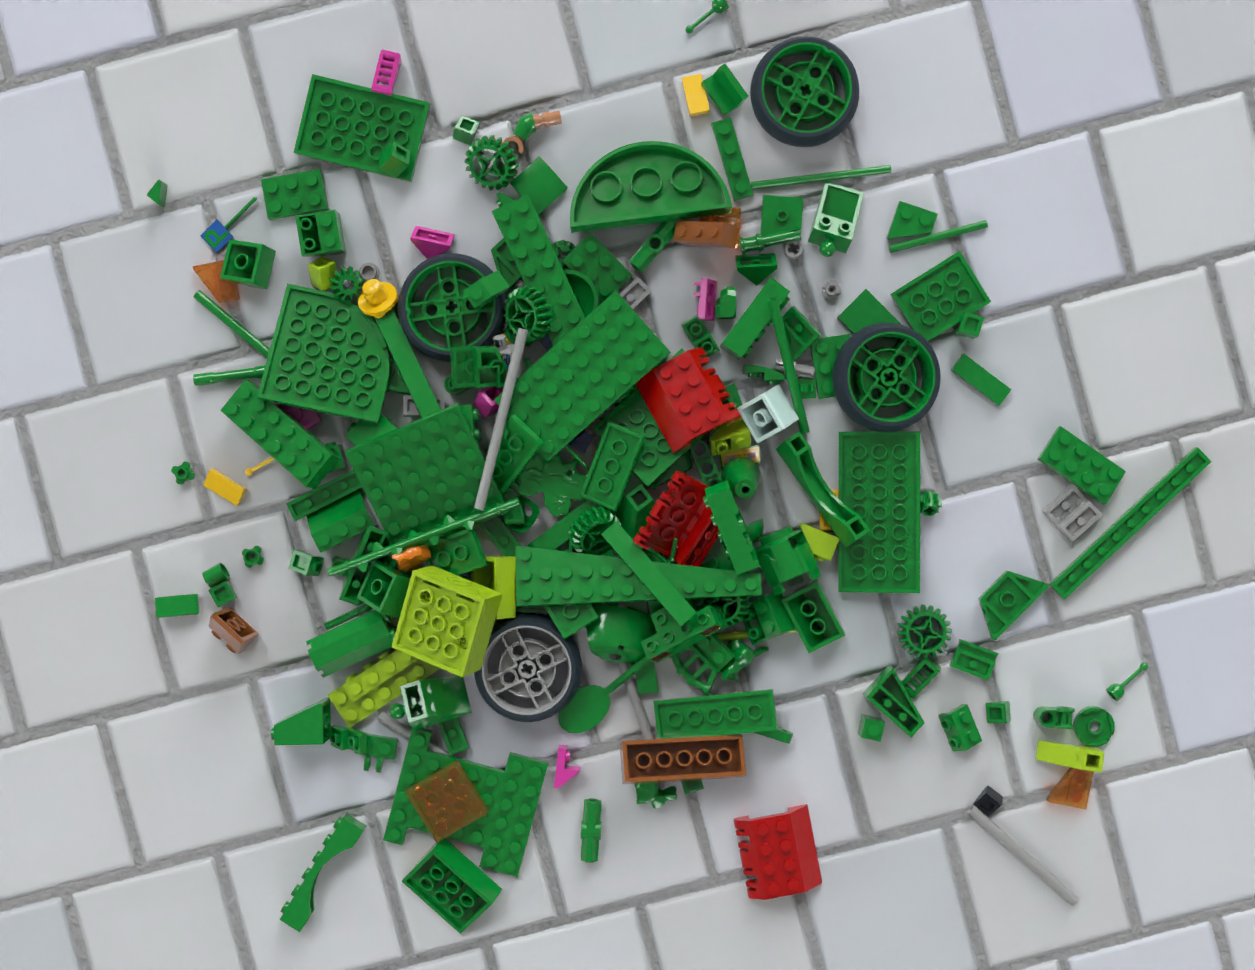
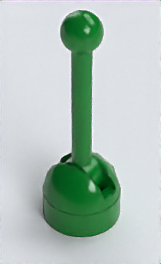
[685,0,729,34]
[1106,662,1148,701]

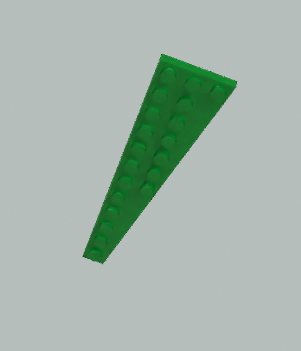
[515,546,762,607]

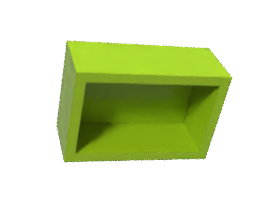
[471,555,516,619]

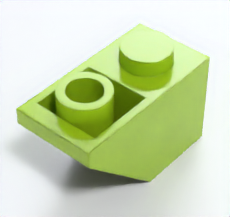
[710,417,751,456]

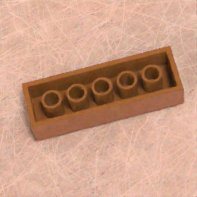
[620,734,746,785]

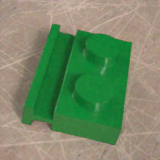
[949,639,999,681]

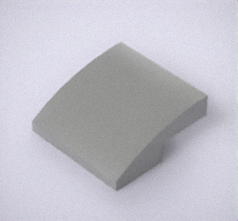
[1042,484,1102,542]

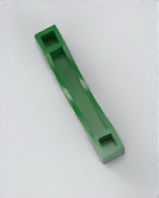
[776,431,870,548]
[279,813,366,932]

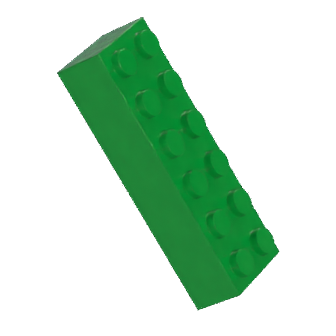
[220,379,340,489]

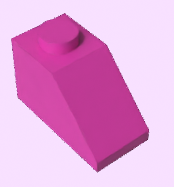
[473,386,504,418]

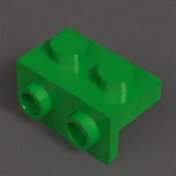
[938,704,982,752]

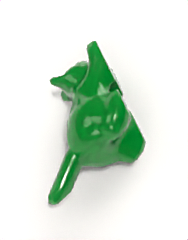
[719,639,769,682]

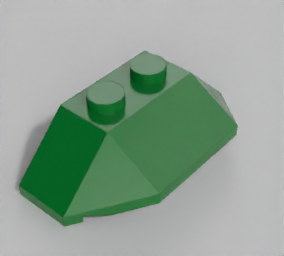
[339,525,397,606]

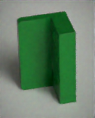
[701,64,749,115]

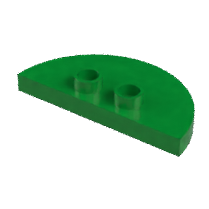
[570,141,732,233]

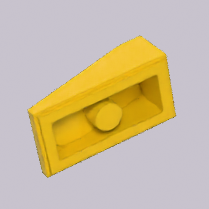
[681,73,710,117]

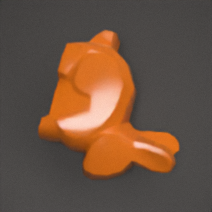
[392,545,431,573]

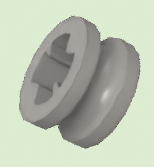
[784,241,803,259]

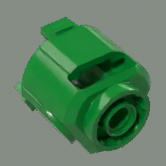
[756,525,821,595]

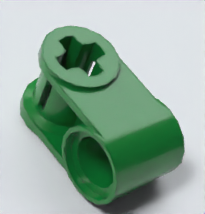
[1033,706,1075,729]

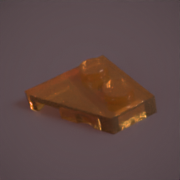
[193,260,240,303]
[1046,767,1094,809]

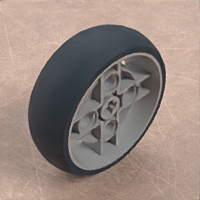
[474,614,582,722]

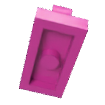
[693,278,717,321]

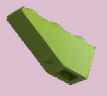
[1035,740,1105,773]

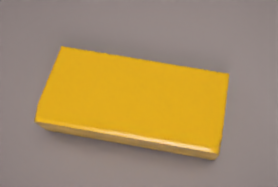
[203,468,248,506]

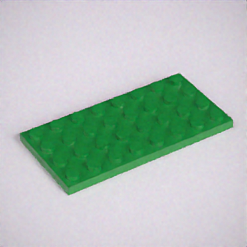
[494,291,671,461]
[838,431,920,593]

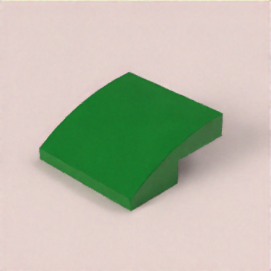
[510,156,568,215]

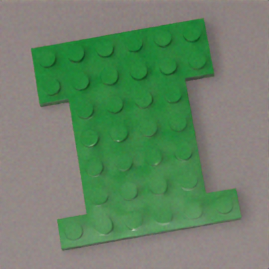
[383,728,549,877]

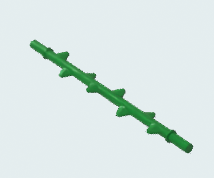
[327,498,520,576]

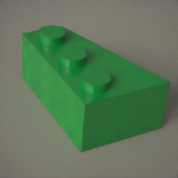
[863,665,925,738]

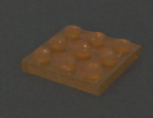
[405,760,489,843]

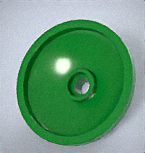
[564,270,599,318]

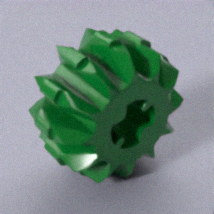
[329,266,364,300]

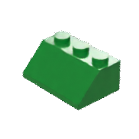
[306,489,378,553]
[781,578,845,653]

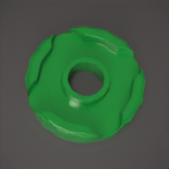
[1073,706,1115,747]

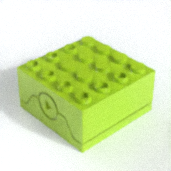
[392,565,502,677]

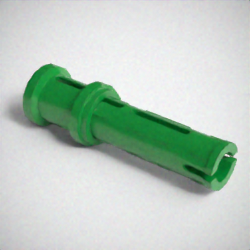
[739,227,801,255]

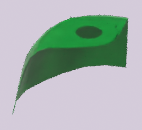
[587,605,656,663]

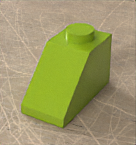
[799,522,839,562]

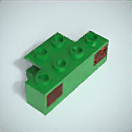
[641,599,726,663]

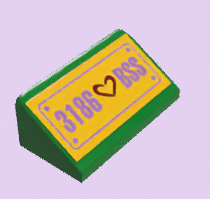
[719,444,761,469]

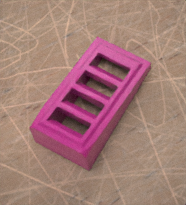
[371,50,402,96]

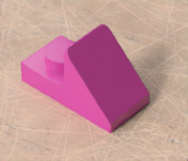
[554,744,581,788]

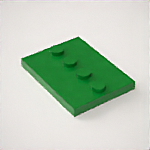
[890,251,991,341]

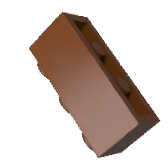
[673,221,739,248]

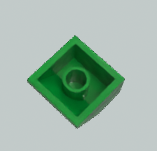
[220,239,276,290]

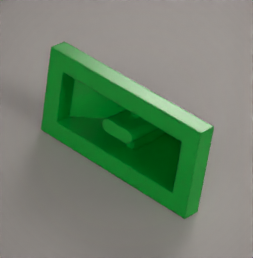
[735,253,777,286]

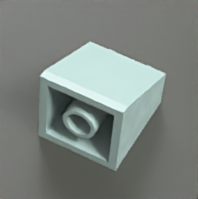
[737,384,799,443]

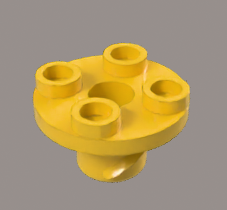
[358,279,399,318]

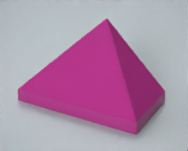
[410,226,455,259]

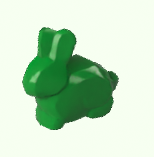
[634,782,677,809]

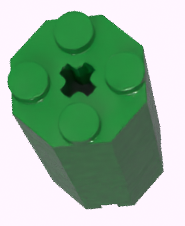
[306,610,397,678]

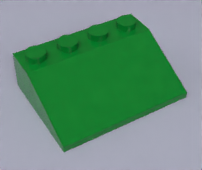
[402,836,502,934]

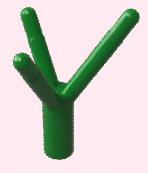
[648,538,678,564]

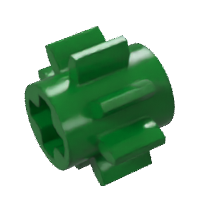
[920,491,942,516]

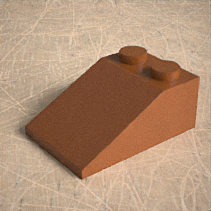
[209,607,259,654]

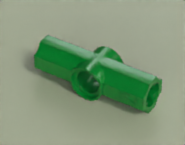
[629,220,676,273]
[581,798,602,863]

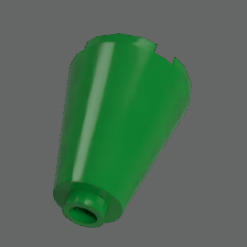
[721,457,761,499]

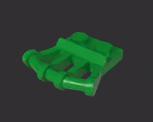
[669,634,735,695]

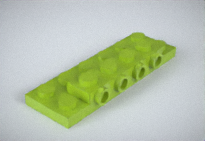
[328,649,441,728]

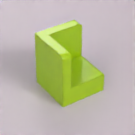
[307,256,337,291]

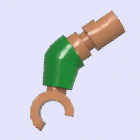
[503,111,562,155]

